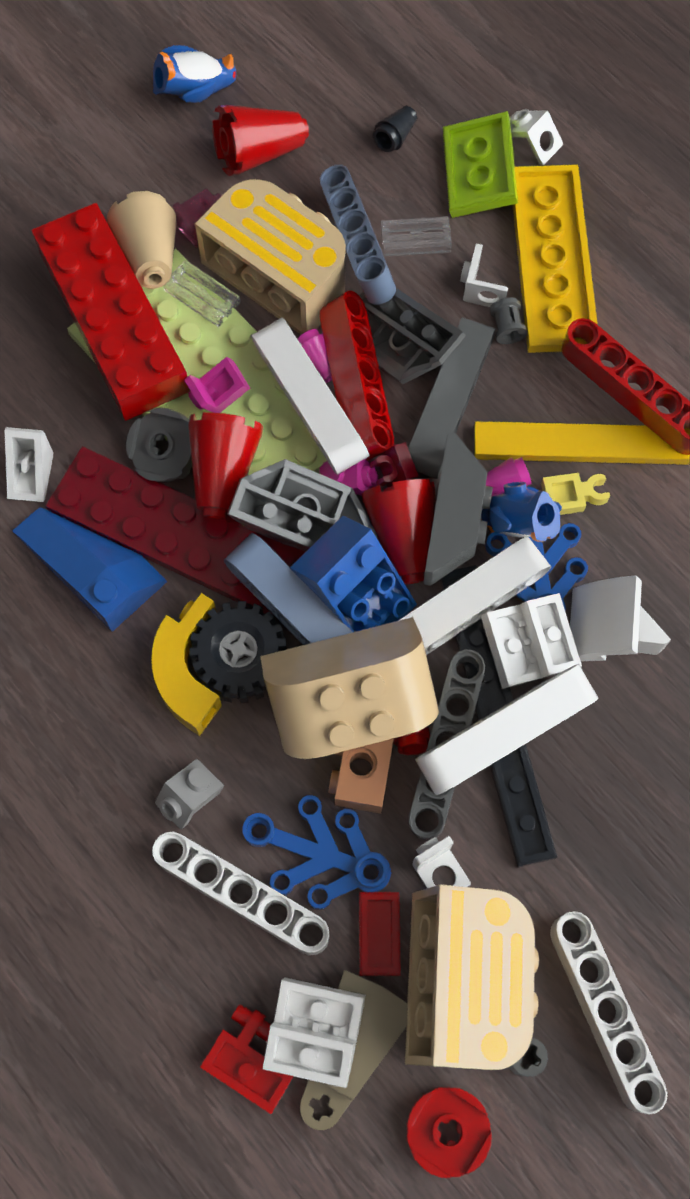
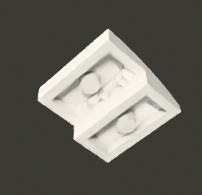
[570,576,642,661]
[481,593,582,689]
[263,978,366,1088]

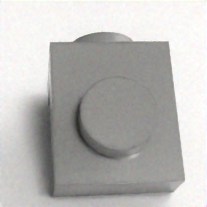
[155,759,224,829]

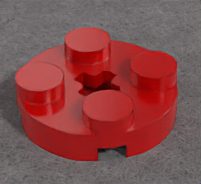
[406,1087,492,1178]

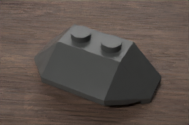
[359,288,466,384]
[424,432,493,585]
[227,459,378,552]

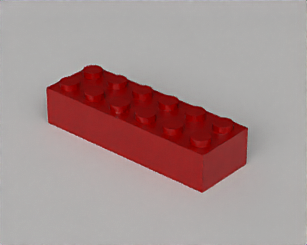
[31,203,191,421]

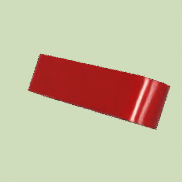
[319,290,394,461]
[561,318,690,455]

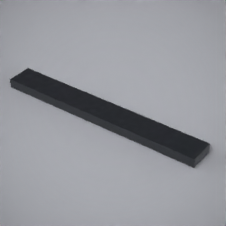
[440,565,557,868]

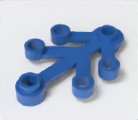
[485,487,588,610]
[242,795,391,910]

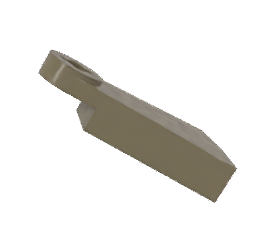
[300,970,408,1130]

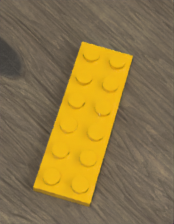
[513,165,598,353]

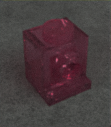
[172,188,222,248]

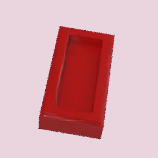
[359,892,401,976]

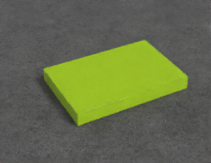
[443,111,518,218]

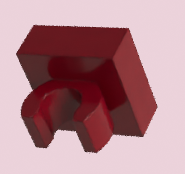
[369,442,418,487]

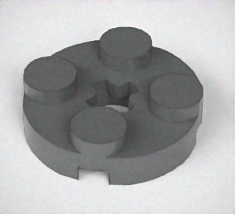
[126,408,192,482]

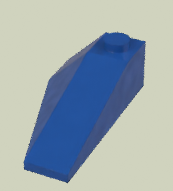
[12,507,167,632]

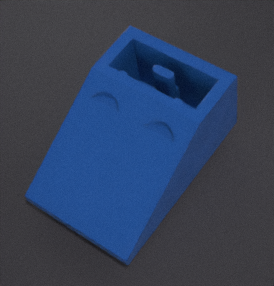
[290,516,417,632]

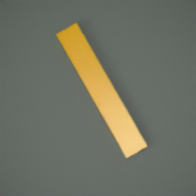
[474,421,690,465]

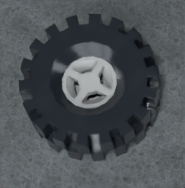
[189,601,287,703]

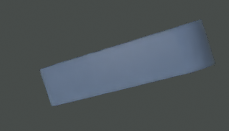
[320,165,396,305]
[224,533,353,645]

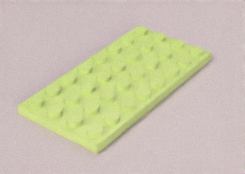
[67,249,327,475]

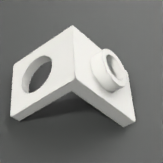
[510,109,563,165]
[460,244,508,307]
[412,836,471,888]

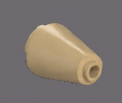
[107,191,176,289]

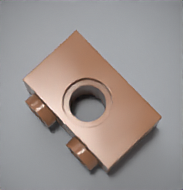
[328,738,394,814]

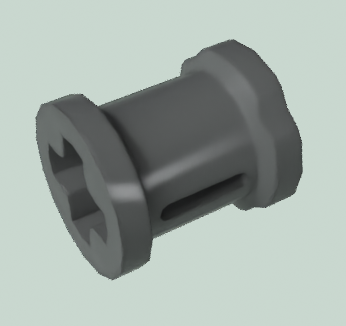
[489,297,528,344]
[508,1037,548,1077]

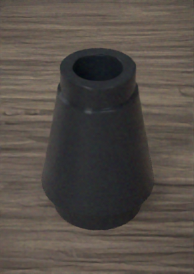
[373,106,417,152]

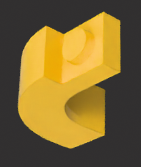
[151,593,222,736]

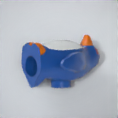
[153,45,237,102]
[481,482,562,542]

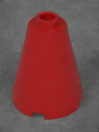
[212,105,309,176]
[188,412,263,519]
[361,479,436,585]

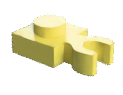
[541,473,610,515]

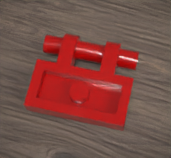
[200,1004,294,1114]

